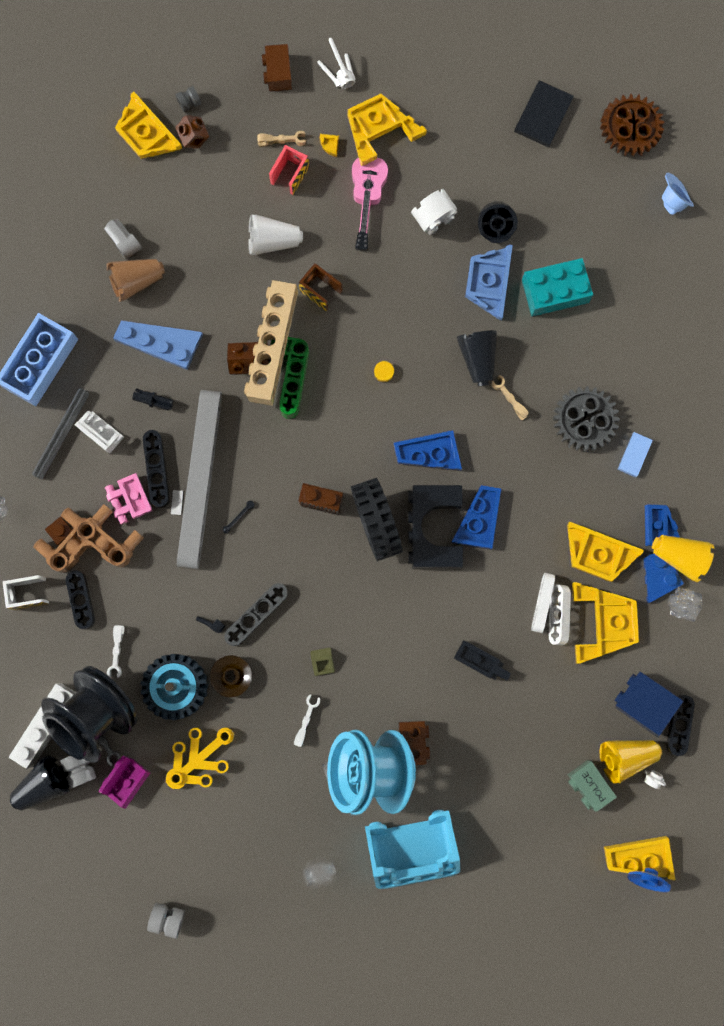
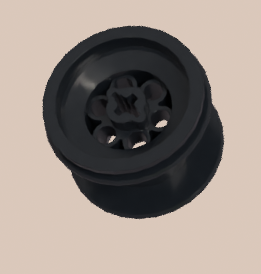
[41,666,137,763]

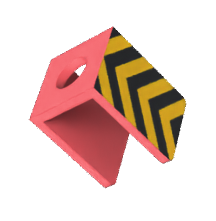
[269,145,309,195]

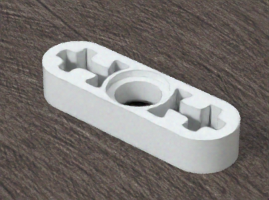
[531,573,555,633]
[549,585,571,645]

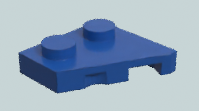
[645,504,680,546]
[643,553,684,603]

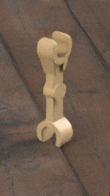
[257,131,306,147]
[491,375,529,420]

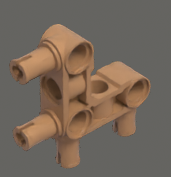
[33,504,144,573]

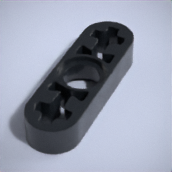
[66,570,95,630]
[667,695,695,756]

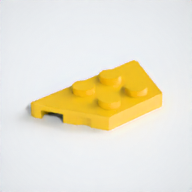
[115,92,182,159]
[567,521,644,582]

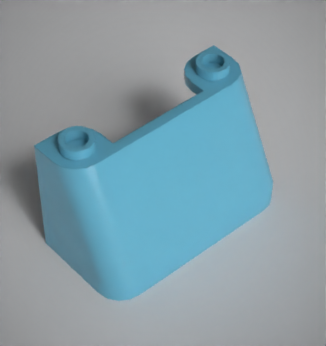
[365,810,460,889]

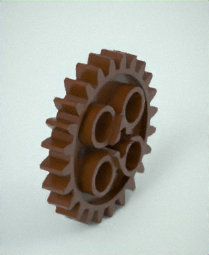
[600,94,665,157]

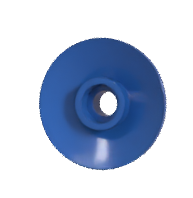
[627,868,671,892]

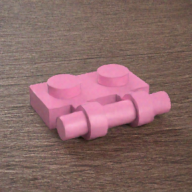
[105,473,153,525]

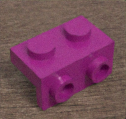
[99,755,150,809]

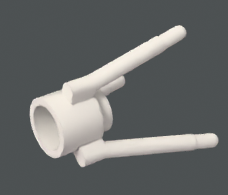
[318,38,356,90]

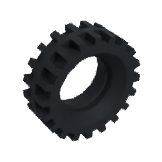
[351,477,403,562]

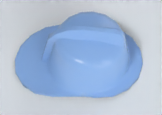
[662,173,694,215]

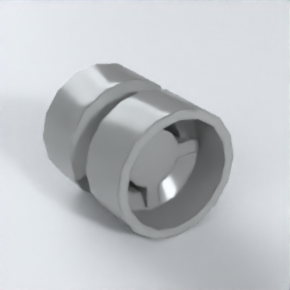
[60,756,97,789]
[147,903,185,939]

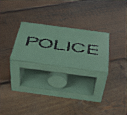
[567,760,616,812]

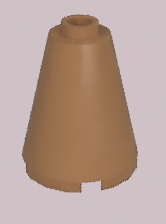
[106,259,165,302]

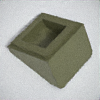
[310,648,335,676]

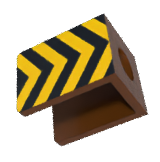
[299,263,343,311]

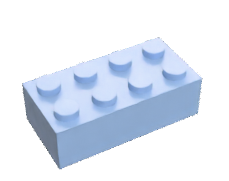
[0,313,78,407]

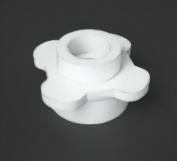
[644,770,666,789]

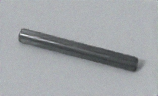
[32,388,89,479]

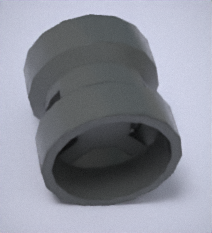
[175,86,201,113]

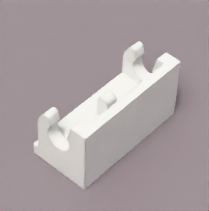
[75,411,124,454]

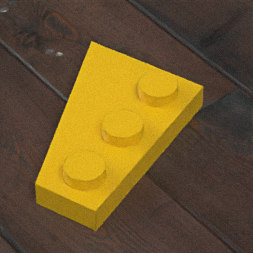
[604,836,675,880]

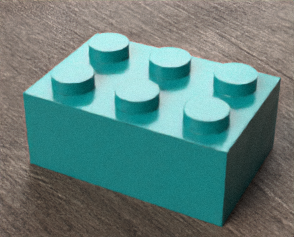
[522,258,593,317]

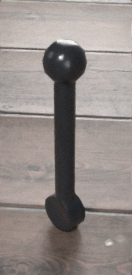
[222,501,255,534]

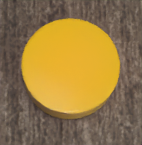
[374,361,394,382]

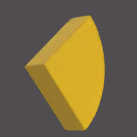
[320,134,339,157]

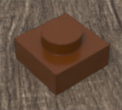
[45,516,72,546]

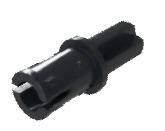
[132,388,174,411]

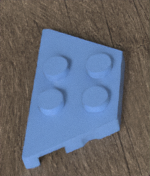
[465,245,513,320]

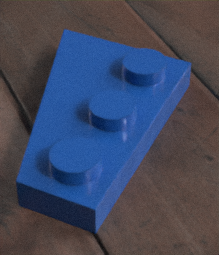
[393,430,462,471]
[451,485,501,549]

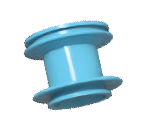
[327,730,416,815]

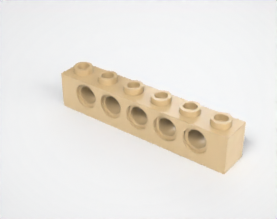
[244,280,298,406]

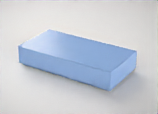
[617,432,653,478]

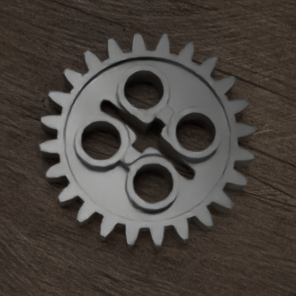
[553,386,620,452]

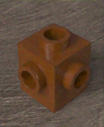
[175,115,209,149]

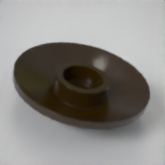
[210,655,252,698]

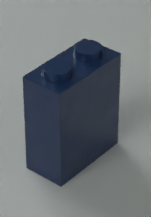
[614,672,683,738]

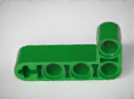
[270,337,309,419]

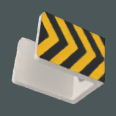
[3,575,49,610]

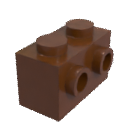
[398,721,430,765]

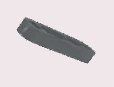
[224,583,288,646]

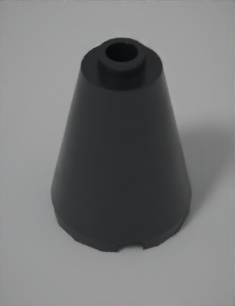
[457,330,497,387]
[10,756,70,811]

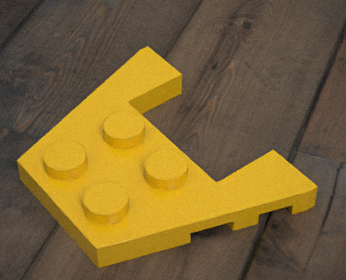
[347,94,427,166]
[572,582,639,664]

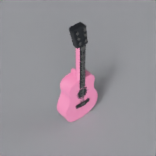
[352,158,388,251]

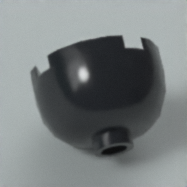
[478,201,518,243]

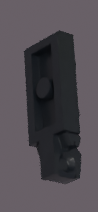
[453,640,511,681]

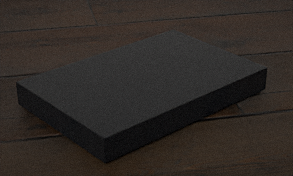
[514,80,574,148]

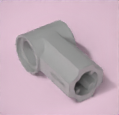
[104,219,142,260]

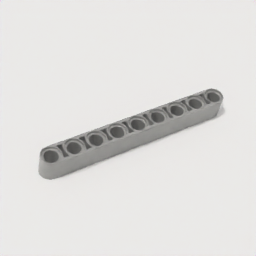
[177,389,222,569]

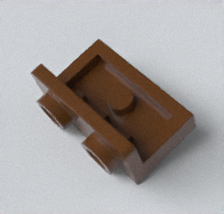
[227,341,268,374]

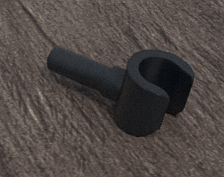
[196,616,226,633]

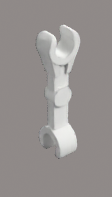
[107,625,124,678]
[294,694,320,747]

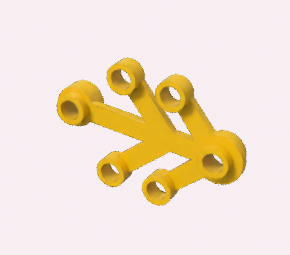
[166,727,234,789]

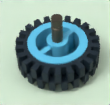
[140,654,208,720]

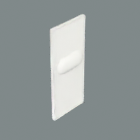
[171,490,183,515]

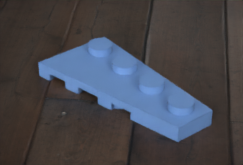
[113,321,203,370]

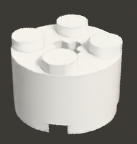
[411,189,457,235]

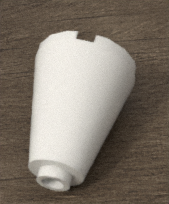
[248,214,303,255]

